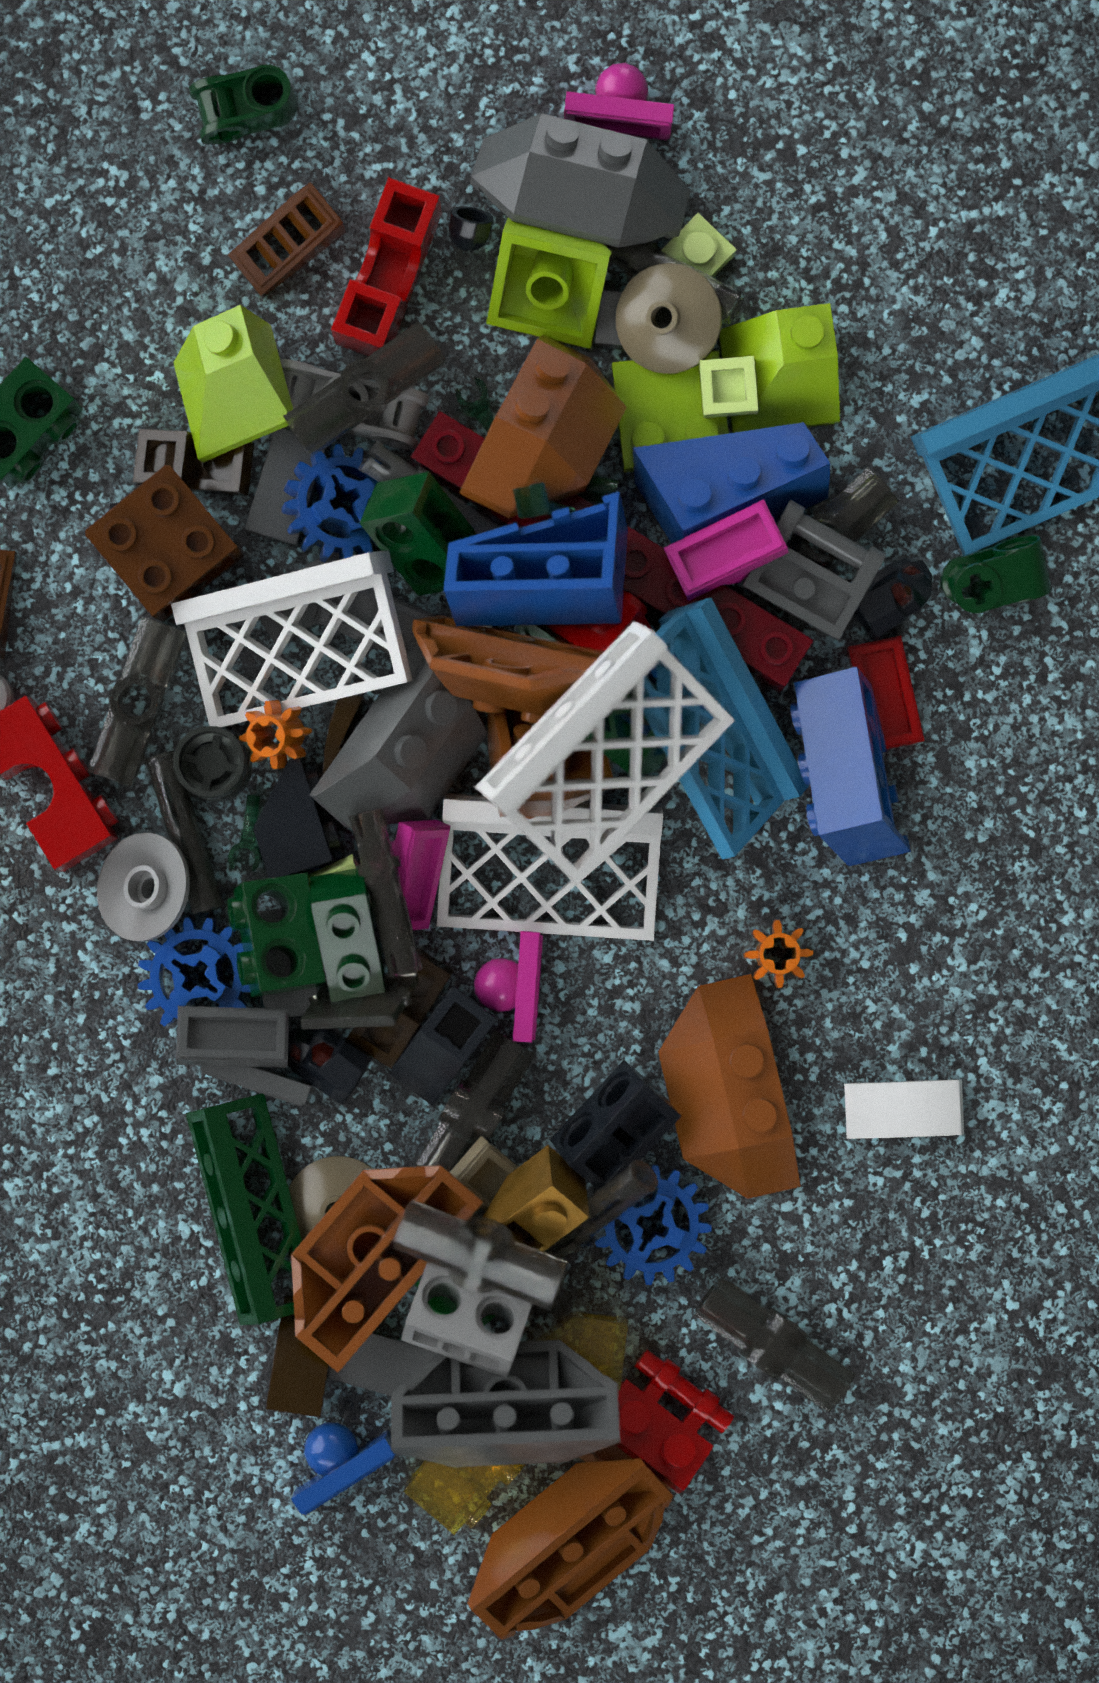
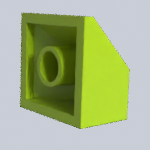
[486,218,611,349]
[719,303,840,433]
[173,305,297,462]

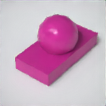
[564,63,674,140]
[664,500,789,601]
[369,820,451,932]
[474,931,543,1043]

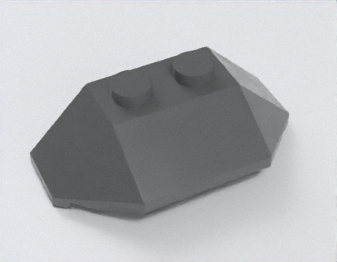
[470,113,691,248]
[310,641,488,829]
[391,1340,620,1467]

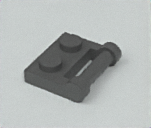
[742,499,886,640]

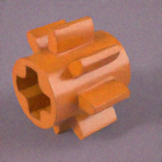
[239,699,312,770]
[743,920,813,988]

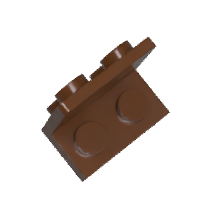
[85,465,244,624]

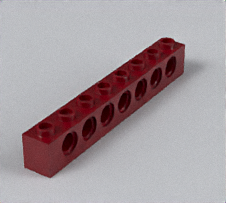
[411,411,813,693]

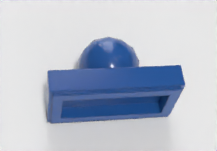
[291,1422,396,1515]

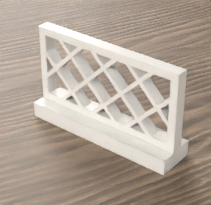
[171,550,413,727]
[476,621,735,885]
[437,793,663,941]

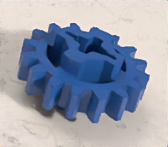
[281,444,381,563]
[138,917,250,1026]
[592,1164,712,1285]

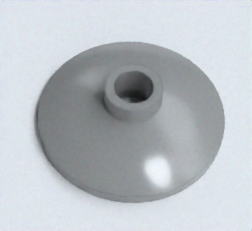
[97,832,190,942]

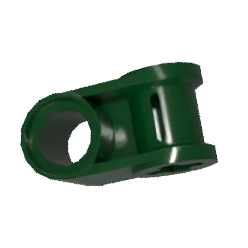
[189,65,298,144]
[940,535,1052,614]

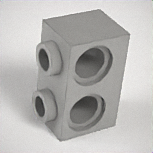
[401,1262,534,1378]

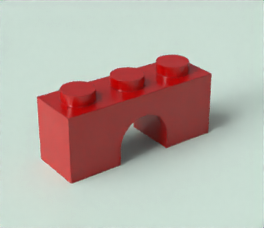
[331,177,442,363]
[0,695,119,872]

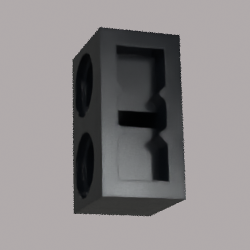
[550,1060,681,1197]

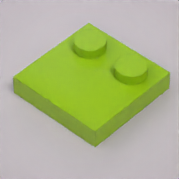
[611,350,729,473]

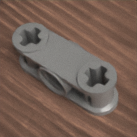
[280,359,429,451]

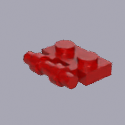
[614,1349,734,1494]

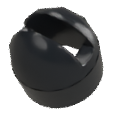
[448,206,494,251]

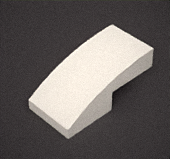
[844,1079,964,1139]

